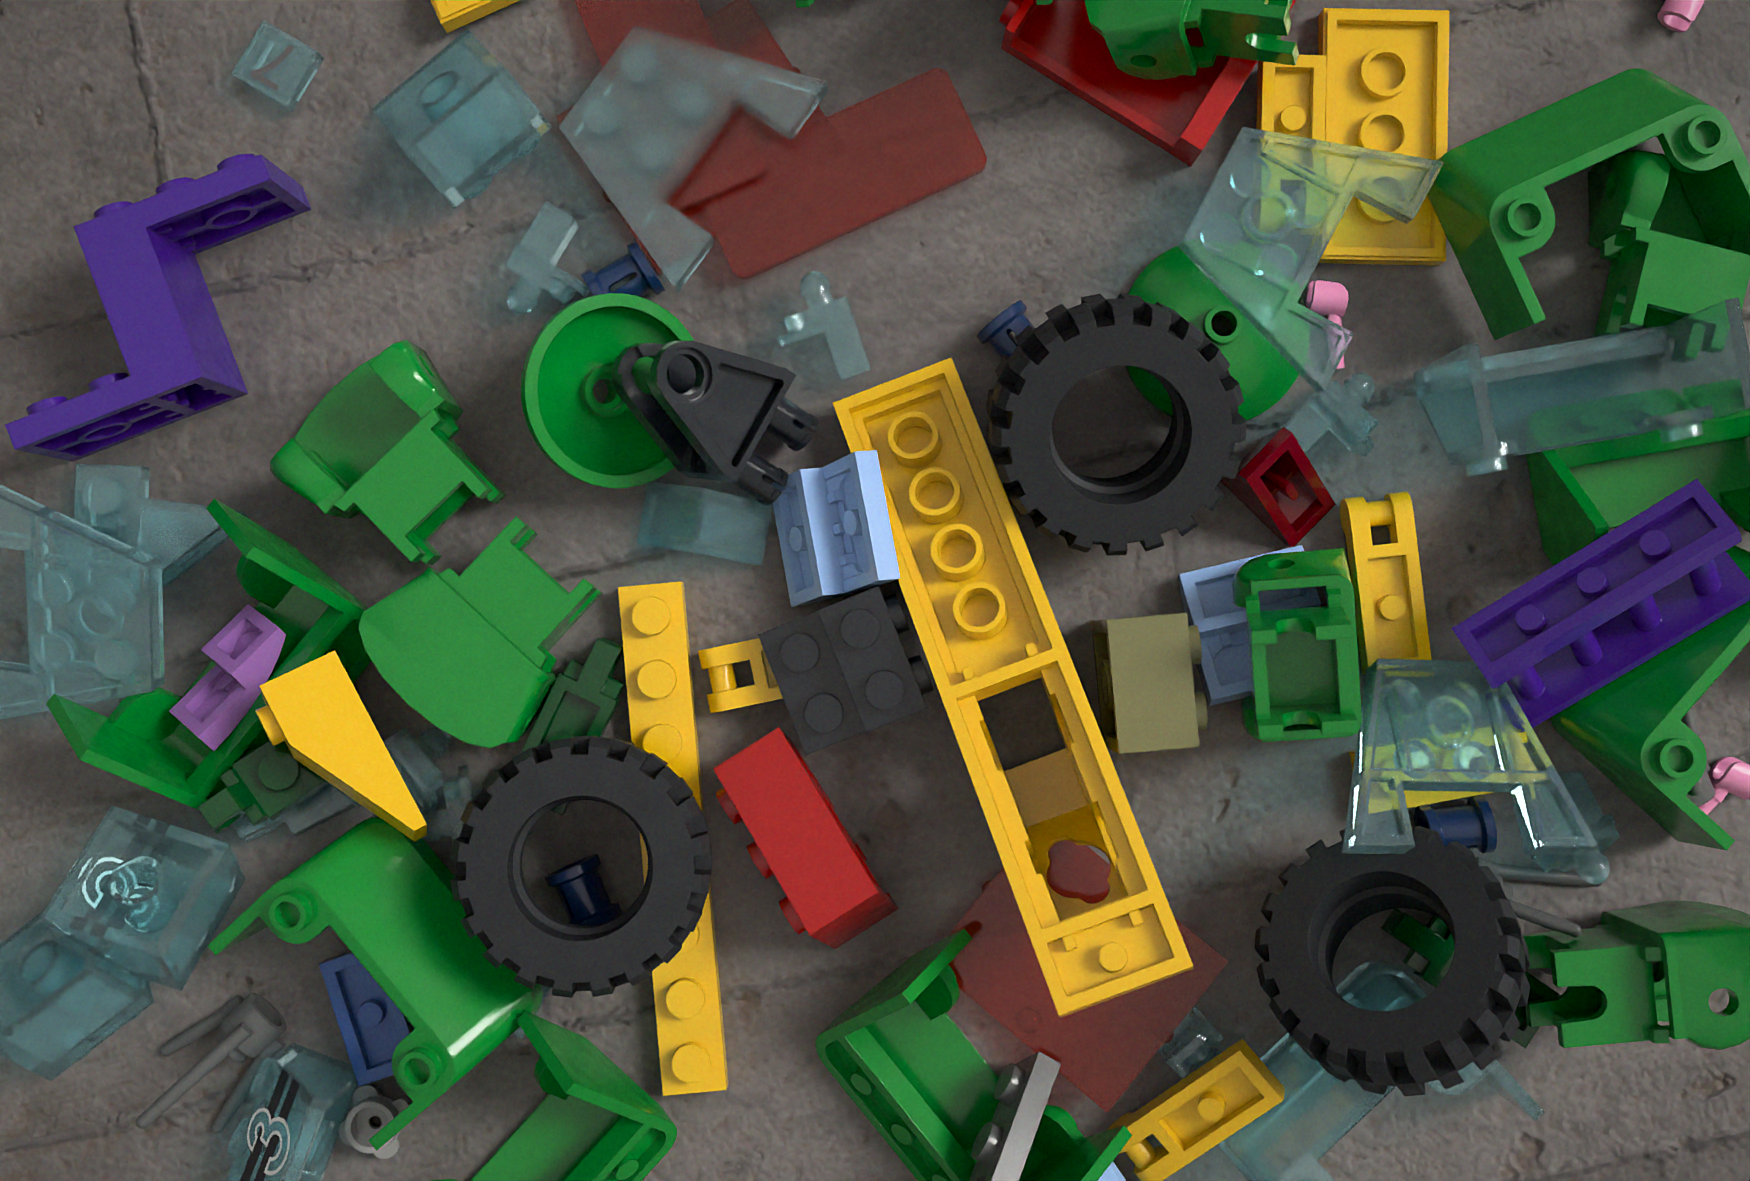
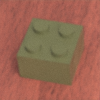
[1091,613,1208,754]

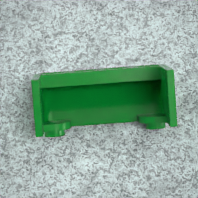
[1425,68,1750,341]
[1525,378,1750,566]
[46,498,372,810]
[1550,545,1750,851]
[207,815,543,1151]
[815,929,1132,1181]
[432,1011,677,1181]

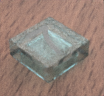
[231,20,324,112]

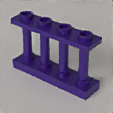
[1452,479,1750,732]

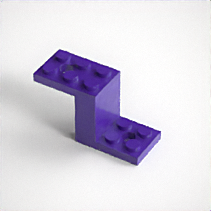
[5,154,312,462]

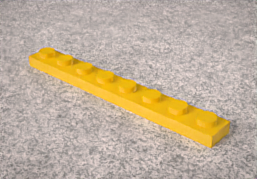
[618,581,729,1096]

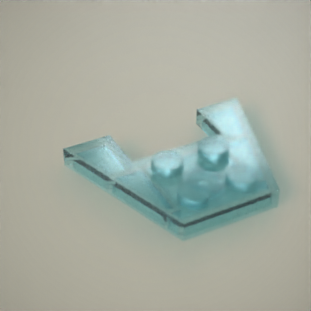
[559,25,828,293]
[1178,127,1444,393]
[0,485,165,720]
[1342,658,1599,855]

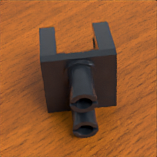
[612,341,818,506]

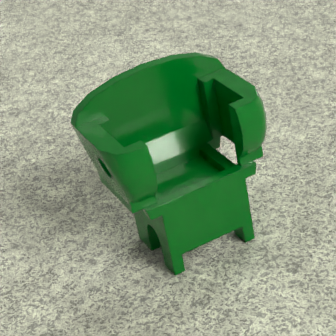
[1084,0,1299,80]
[1588,150,1750,362]
[270,340,506,565]
[358,516,603,748]
[1232,548,1362,742]
[1522,900,1750,1050]

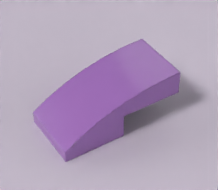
[169,604,286,751]

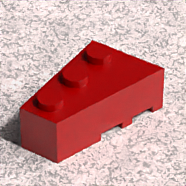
[713,727,899,949]

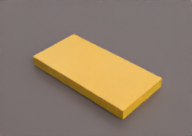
[1314,8,1450,266]

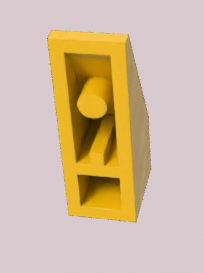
[255,650,427,842]

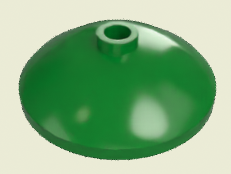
[1125,238,1309,421]
[521,293,694,488]

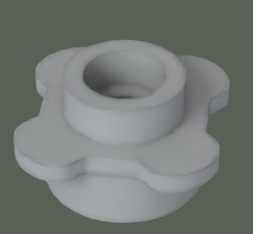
[338,1084,411,1159]

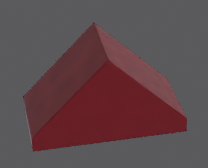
[1220,427,1336,548]

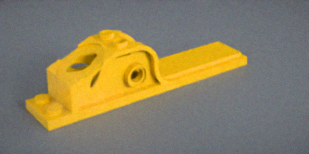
[833,357,1193,1018]

